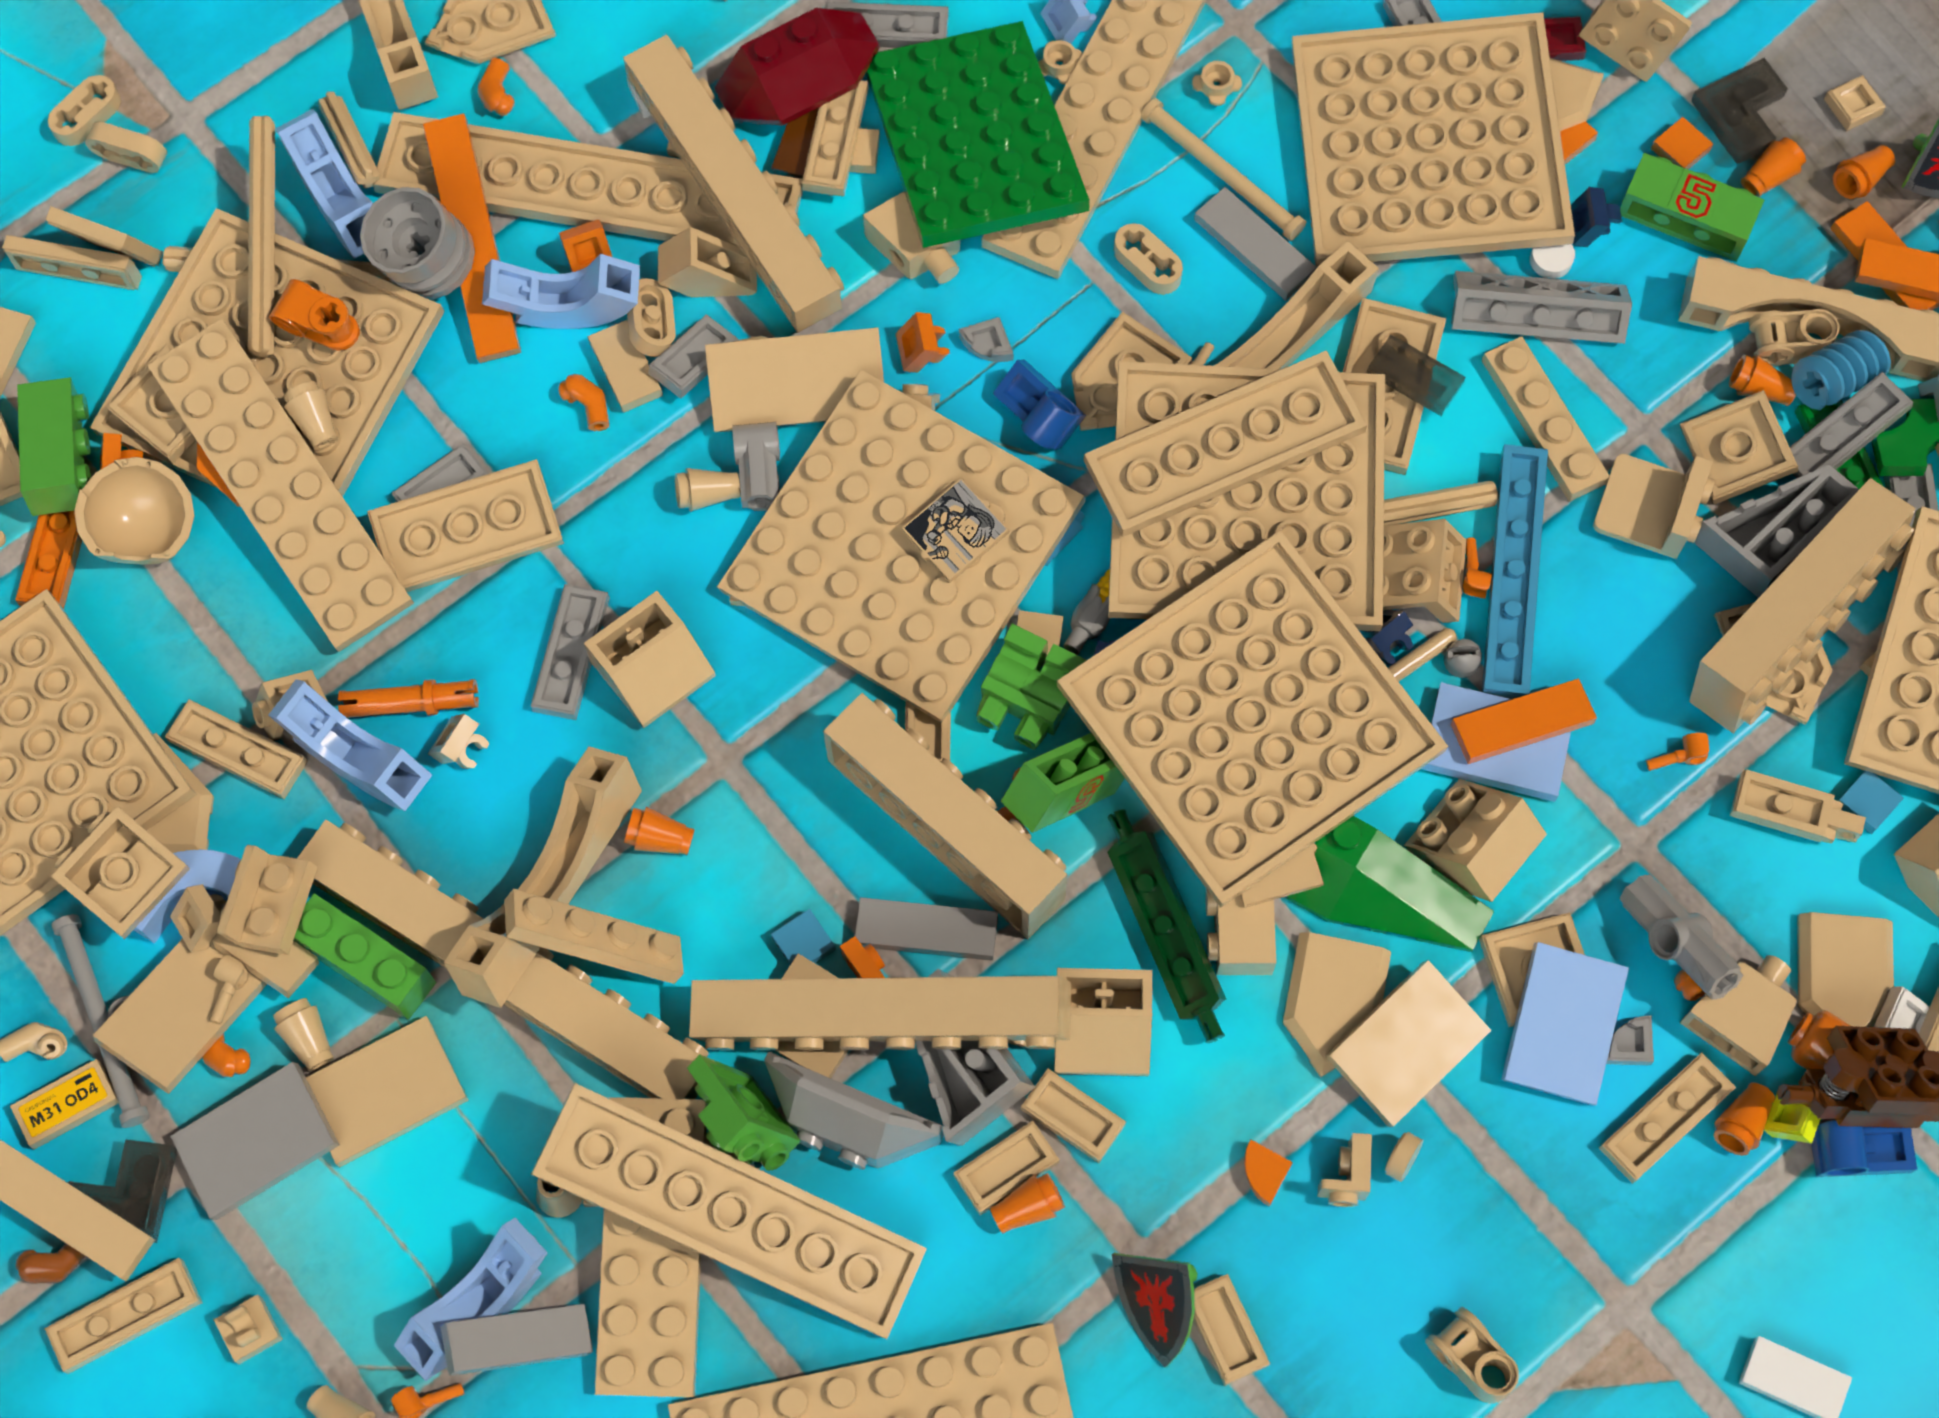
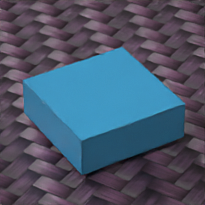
[1839,771,1904,835]
[771,909,836,965]

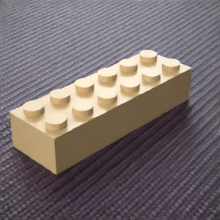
[1689,478,1916,734]
[823,693,1068,940]

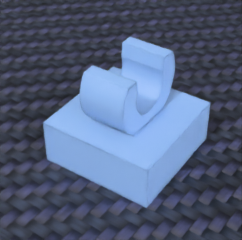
[1040,0,1097,44]

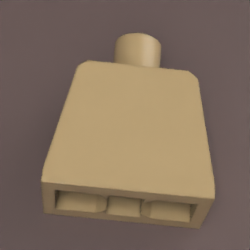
[863,192,960,284]
[1680,955,1797,1076]

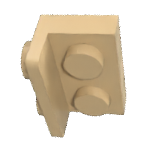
[217,845,318,955]

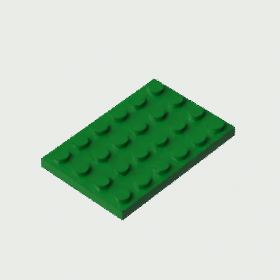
[866,21,1090,248]

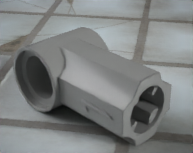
[733,422,780,511]

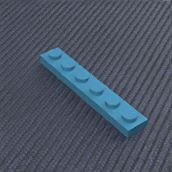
[1482,444,1548,699]

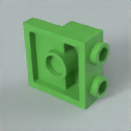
[687,1054,801,1171]

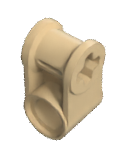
[1749,309,1840,367]
[1425,1307,1519,1403]

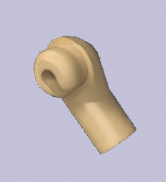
[0,1022,68,1062]

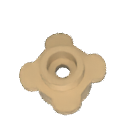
[1038,40,1083,84]
[1192,61,1242,106]

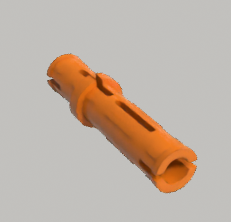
[338,679,479,718]

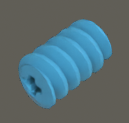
[1791,330,1891,410]

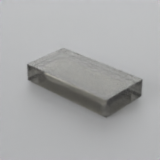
[1367,334,1466,416]

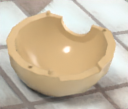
[74,457,194,564]

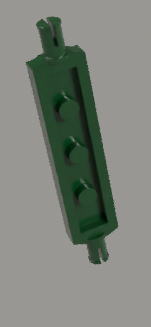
[1107,809,1227,1044]

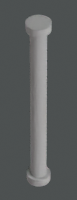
[51,914,150,1128]

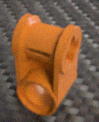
[269,279,360,351]

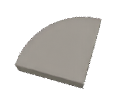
[959,317,1013,362]
[1606,1016,1654,1065]

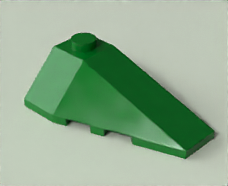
[1286,816,1494,952]

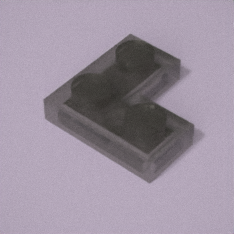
[1691,57,1788,165]
[68,1140,177,1243]

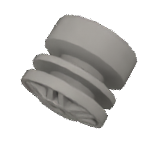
[360,187,475,299]

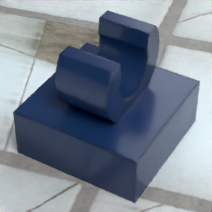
[1571,187,1622,247]
[1359,609,1413,665]

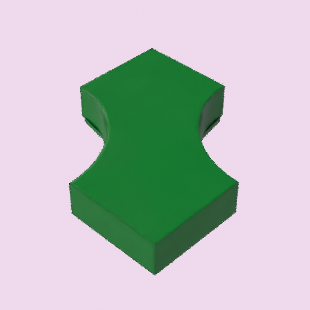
[1871,399,1939,476]

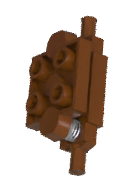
[1777,1026,1939,1128]

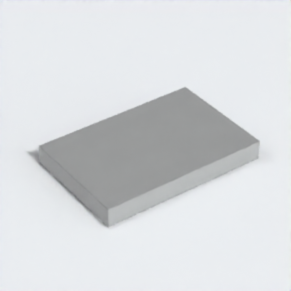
[170,1062,340,1220]

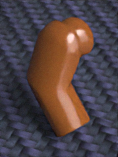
[16,1243,86,1284]

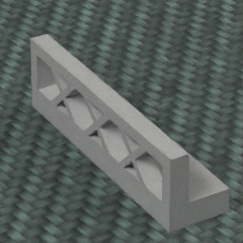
[1451,271,1632,344]

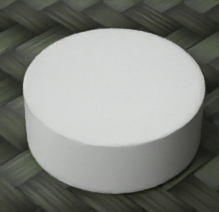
[1530,244,1575,279]

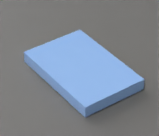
[1421,682,1571,802]
[1501,942,1629,1106]

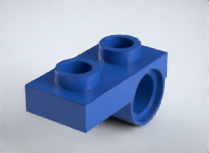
[993,359,1086,450]
[1811,1120,1918,1177]

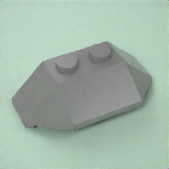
[765,1051,944,1170]

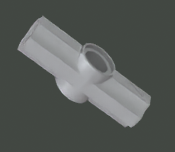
[1619,875,1743,1000]

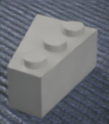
[1695,464,1859,598]
[915,969,1035,1146]

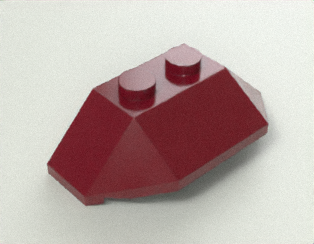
[714,7,880,126]

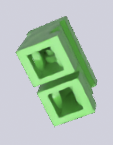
[976,623,1087,750]

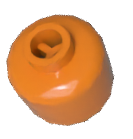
[1787,1010,1851,1070]

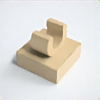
[428,714,489,769]
[170,884,224,952]
[214,1294,283,1365]

